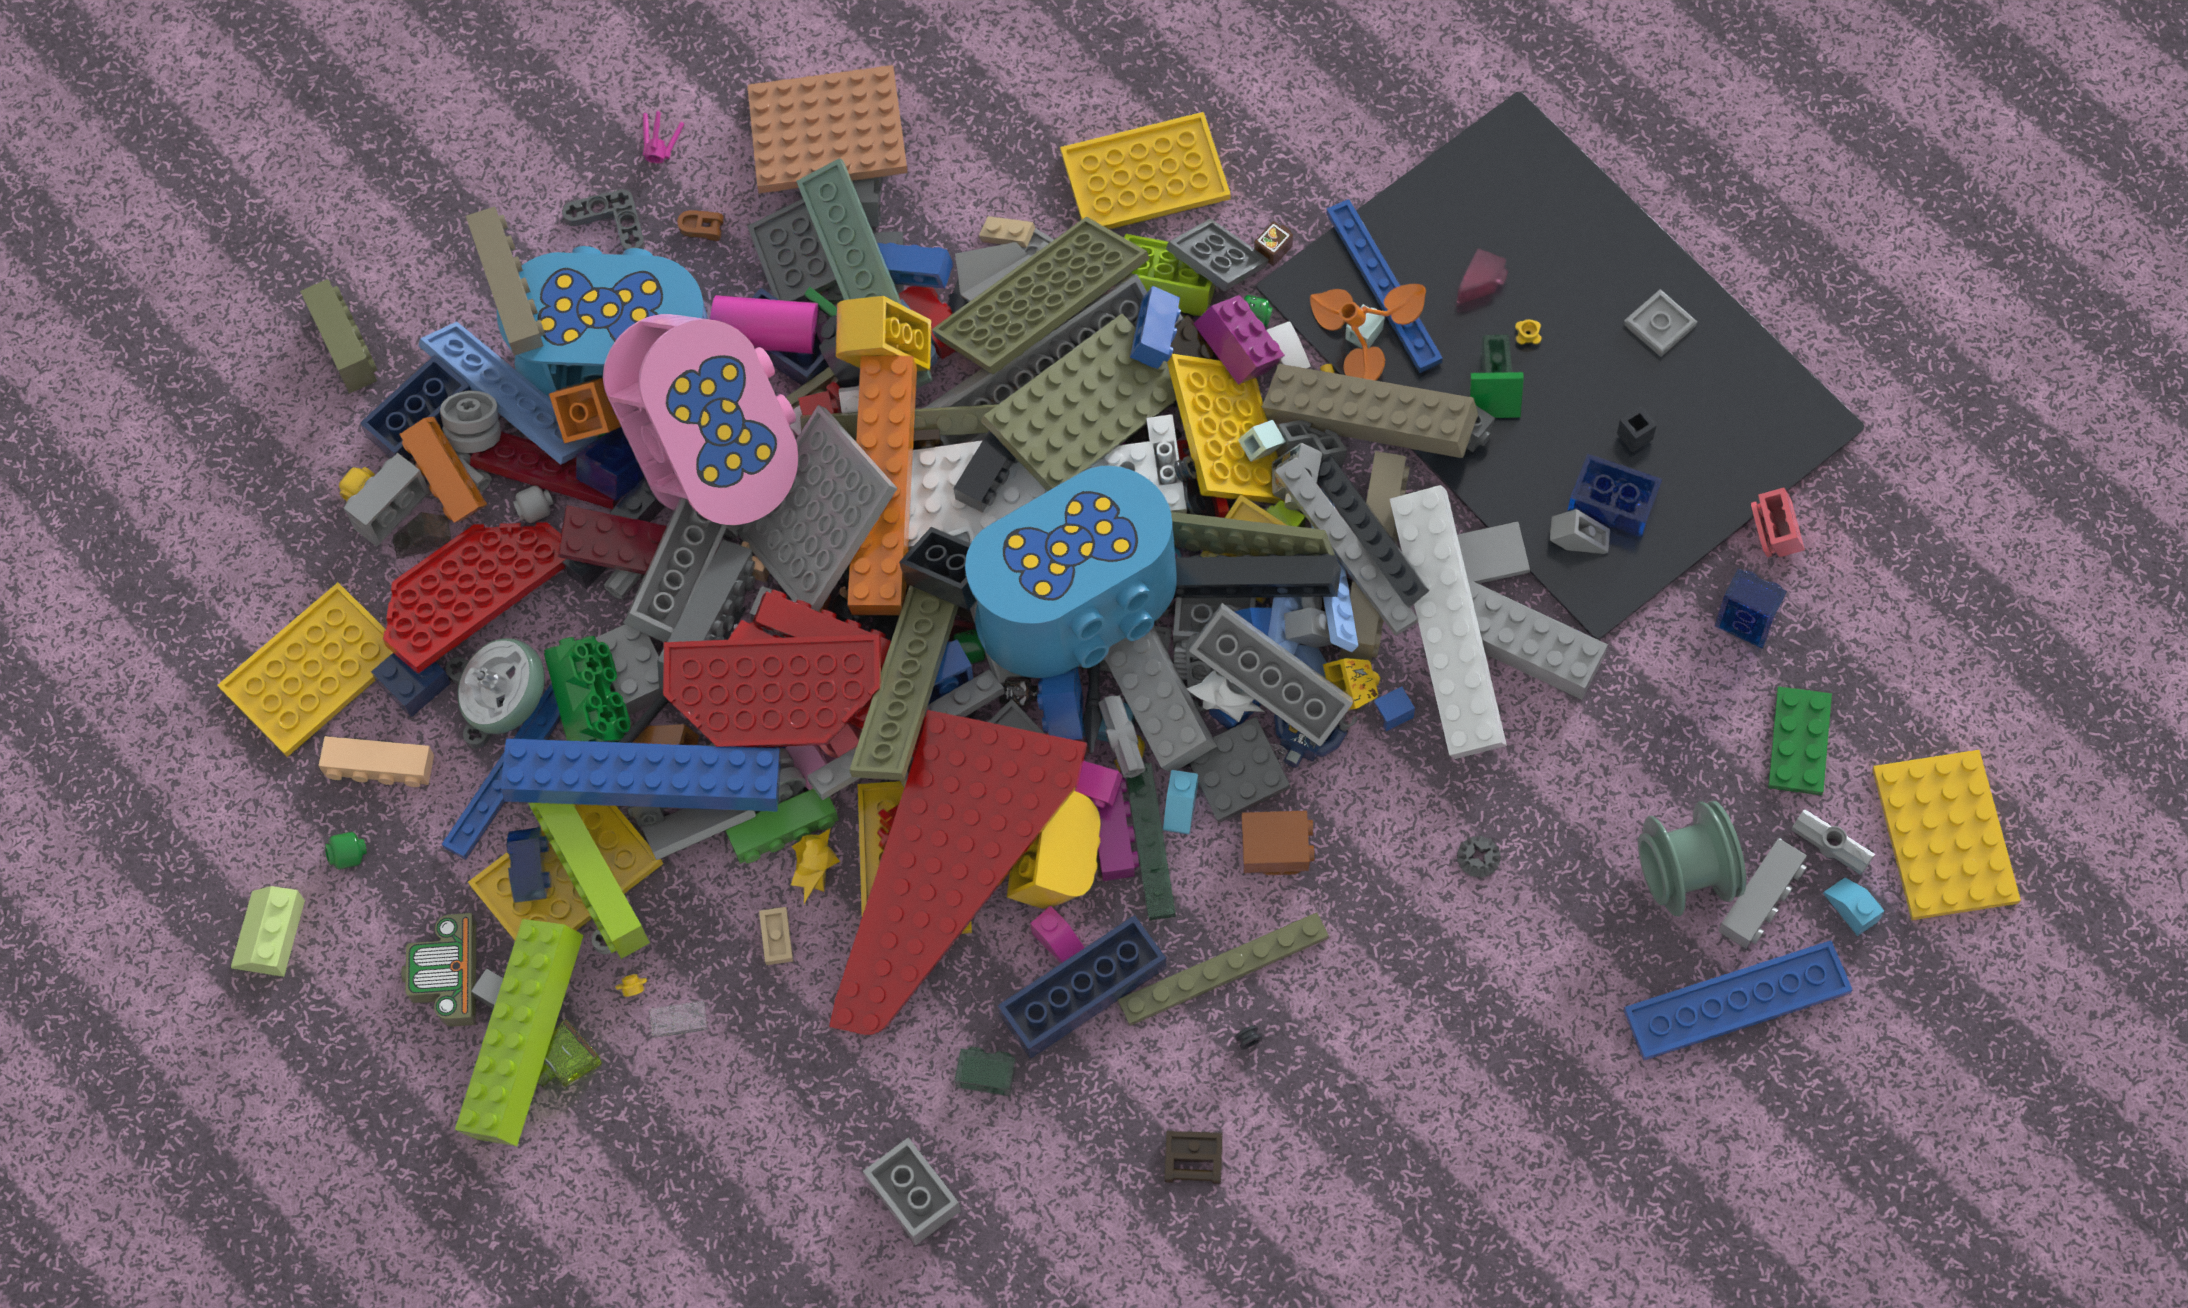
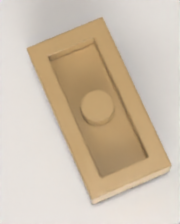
[979,216,1035,248]
[759,907,793,965]

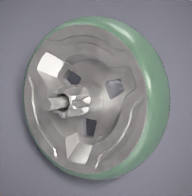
[458,638,545,734]

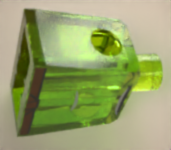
[538,1019,602,1088]

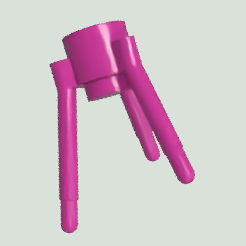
[643,111,684,164]

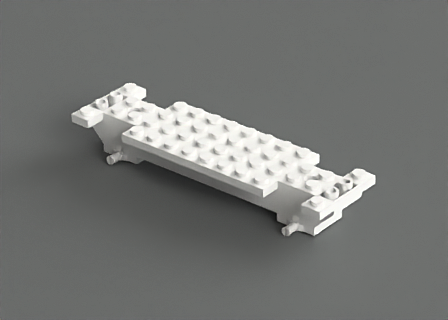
[908,415,1187,551]

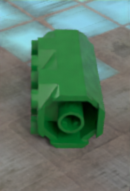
[544,636,630,743]

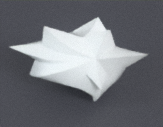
[1187,670,1264,722]

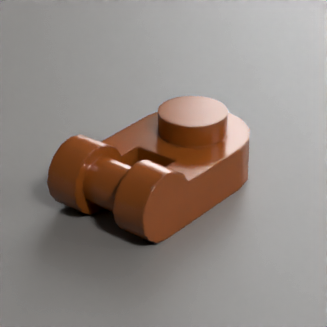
[677,210,724,241]

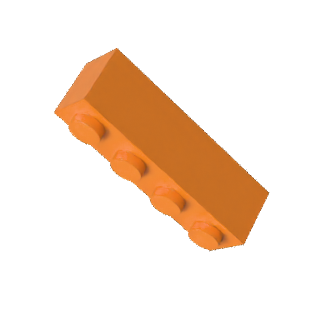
[400,416,488,523]

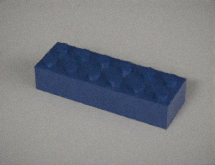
[998,915,1167,1059]

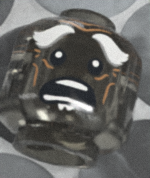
[999,676,1038,711]

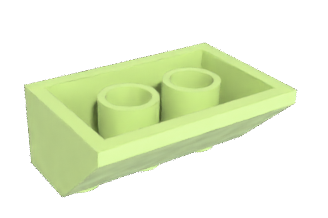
[231,886,305,977]

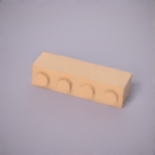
[319,736,434,787]

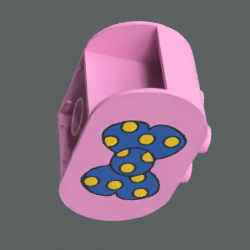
[603,314,798,525]

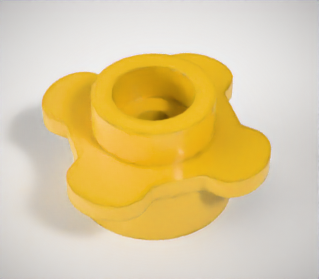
[1515,319,1542,345]
[615,974,647,997]

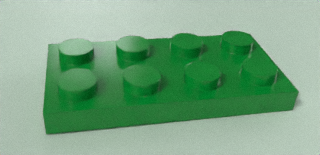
[1768,686,1832,795]

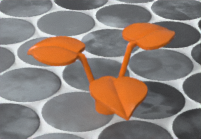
[1310,284,1426,381]

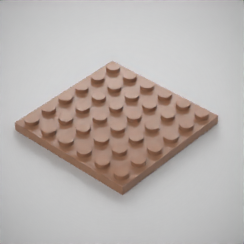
[747,65,908,193]

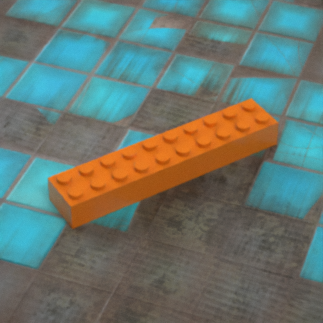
[848,356,917,615]

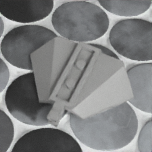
[955,241,1048,302]

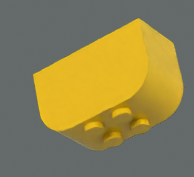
[836,296,931,372]
[1007,791,1100,909]

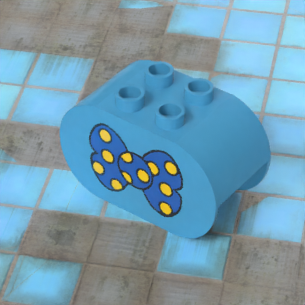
[497,246,708,398]
[965,466,1177,678]

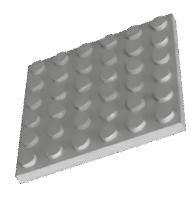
[738,405,898,612]

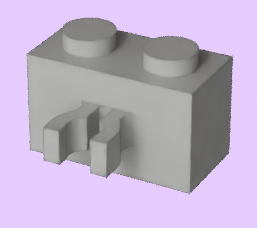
[1284,597,1332,648]

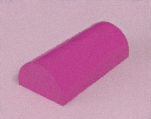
[710,295,820,354]

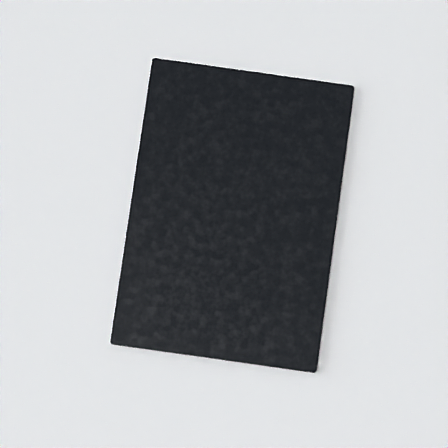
[1257,91,1864,640]

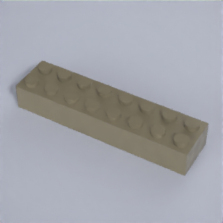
[1262,364,1478,458]
[1339,451,1410,663]

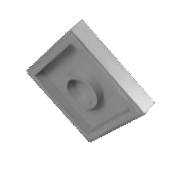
[1624,290,1697,357]

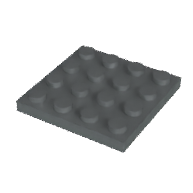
[747,199,838,302]

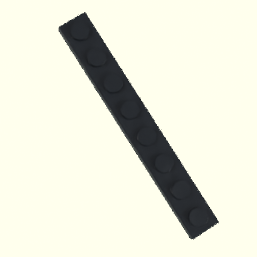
[1317,455,1430,608]

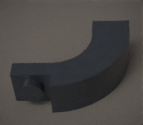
[815,315,860,388]

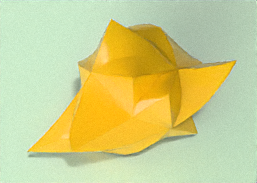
[791,829,841,904]

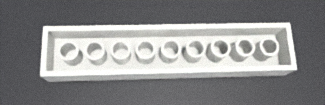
[1390,485,1507,759]

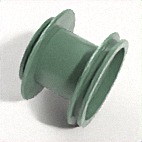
[1638,801,1746,917]

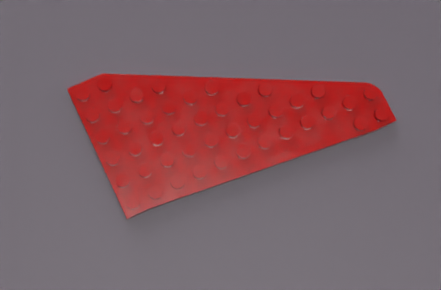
[829,710,1087,1035]

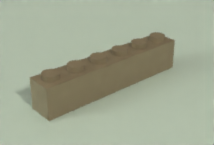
[466,206,545,356]

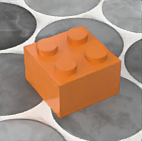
[549,377,621,443]

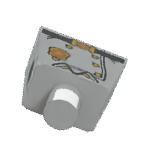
[1272,443,1322,510]

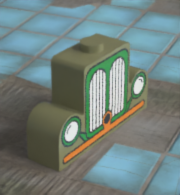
[401,913,477,1027]

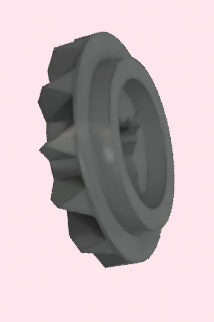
[1457,835,1501,878]

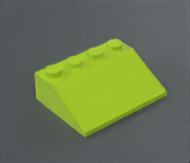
[1124,234,1215,316]

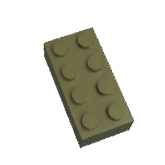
[300,279,378,394]

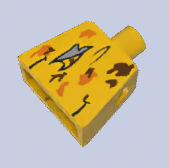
[1323,658,1380,710]

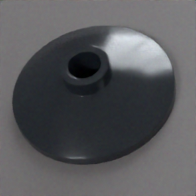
[1184,479,1215,517]

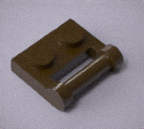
[1165,1131,1223,1184]

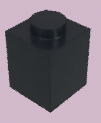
[1617,407,1657,453]

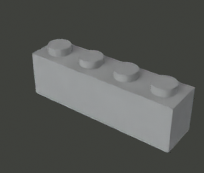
[1718,838,1807,949]

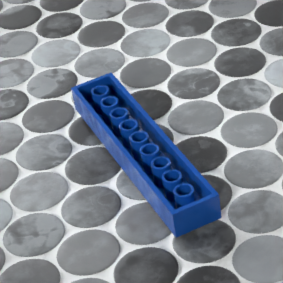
[501,739,781,812]

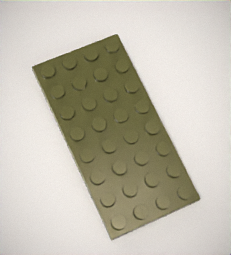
[932,216,1149,375]
[981,314,1177,492]

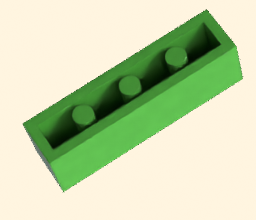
[725,789,839,864]

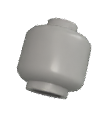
[513,486,554,523]

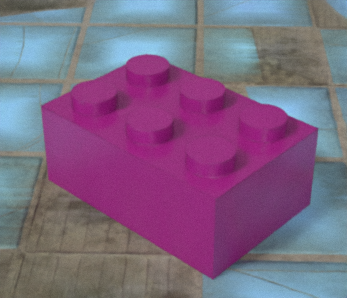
[1194,295,1285,385]

